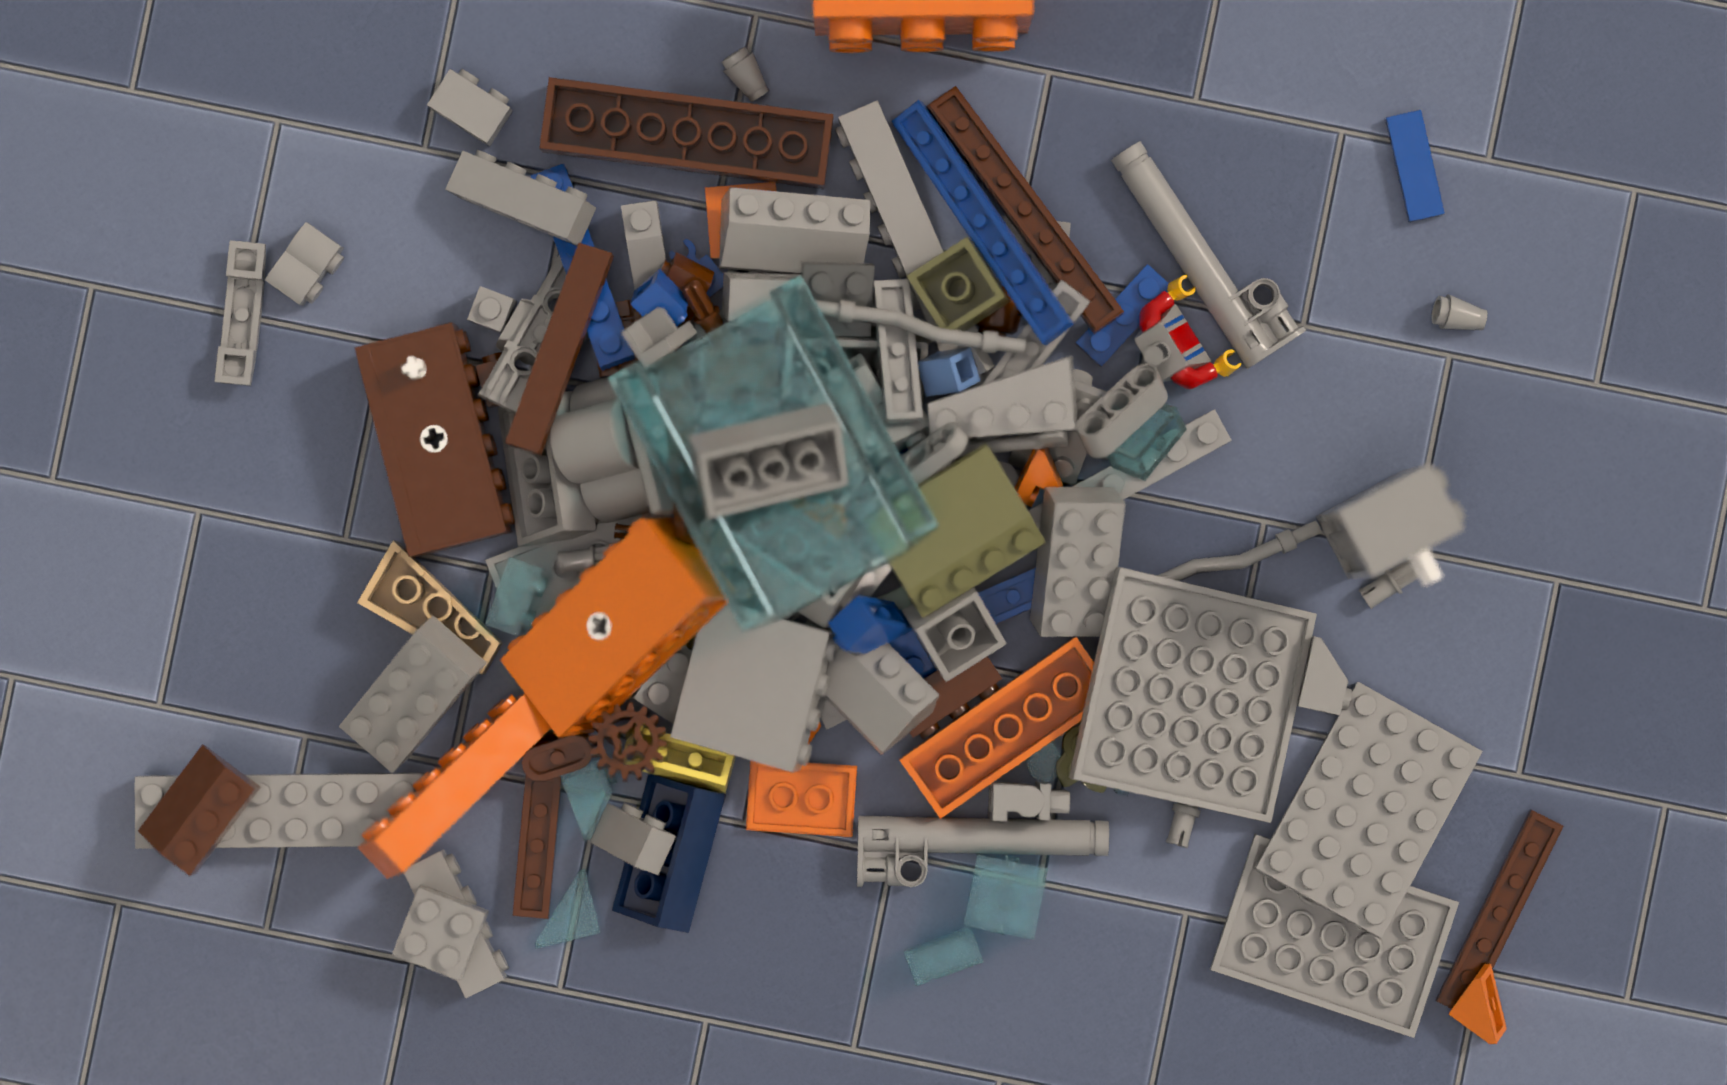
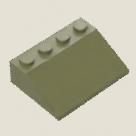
[863,443,1046,618]

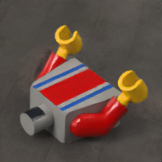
[1134,275,1242,389]

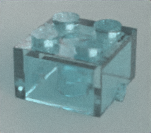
[963,854,1048,939]

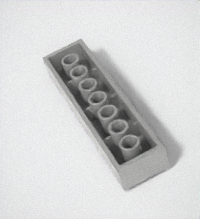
[135,772,426,849]

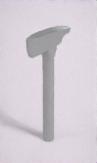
[957,430,1068,457]

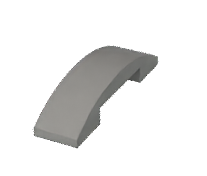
[214,240,266,386]

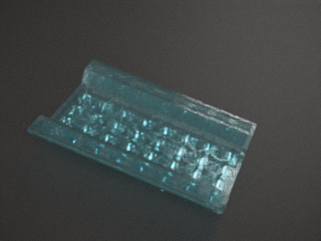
[608,275,938,631]

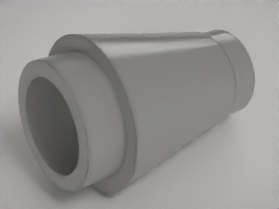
[721,47,769,102]
[1431,294,1487,331]

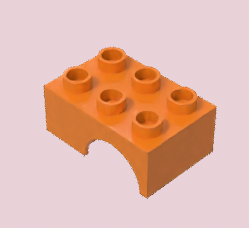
[813,0,1033,53]

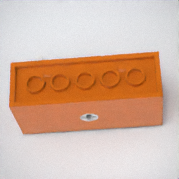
[500,517,737,738]

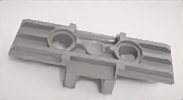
[479,255,590,414]

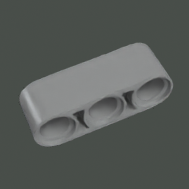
[1076,364,1168,458]

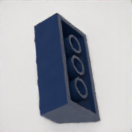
[612,773,726,933]

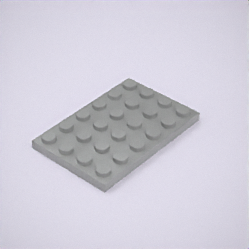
[1254,682,1483,939]
[1210,834,1459,1038]

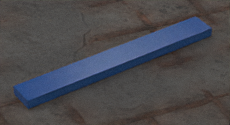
[891,100,1074,346]

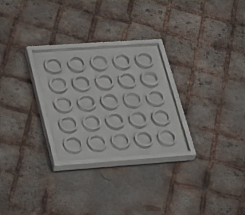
[1069,567,1317,823]

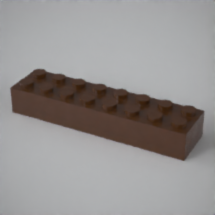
[539,77,834,189]

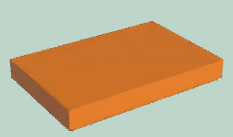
[746,760,857,837]

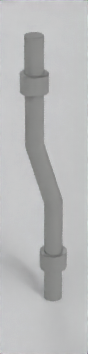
[810,300,1026,354]
[1151,520,1321,581]

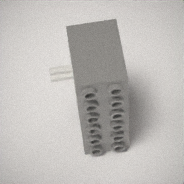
[1315,463,1466,587]

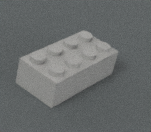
[1030,487,1125,637]
[339,616,487,774]

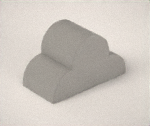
[550,367,651,523]

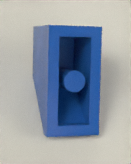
[828,595,913,654]

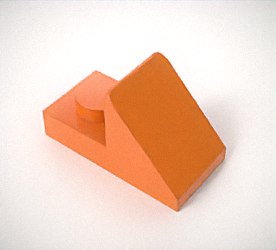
[1014,447,1063,507]

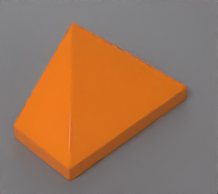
[1449,964,1507,1044]

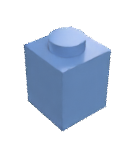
[918,347,980,397]

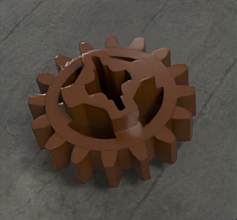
[589,702,667,782]

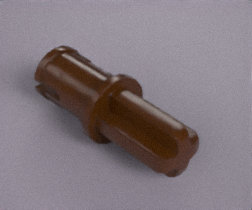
[682,280,734,349]

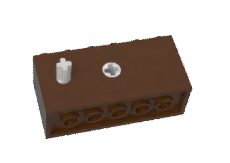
[355,322,515,558]

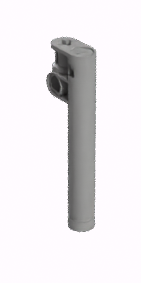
[1111,141,1307,369]
[857,816,1109,887]

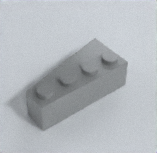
[928,355,1078,437]

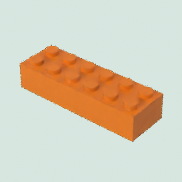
[899,637,1094,819]
[357,693,551,879]

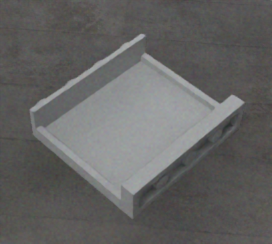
[671,603,839,772]

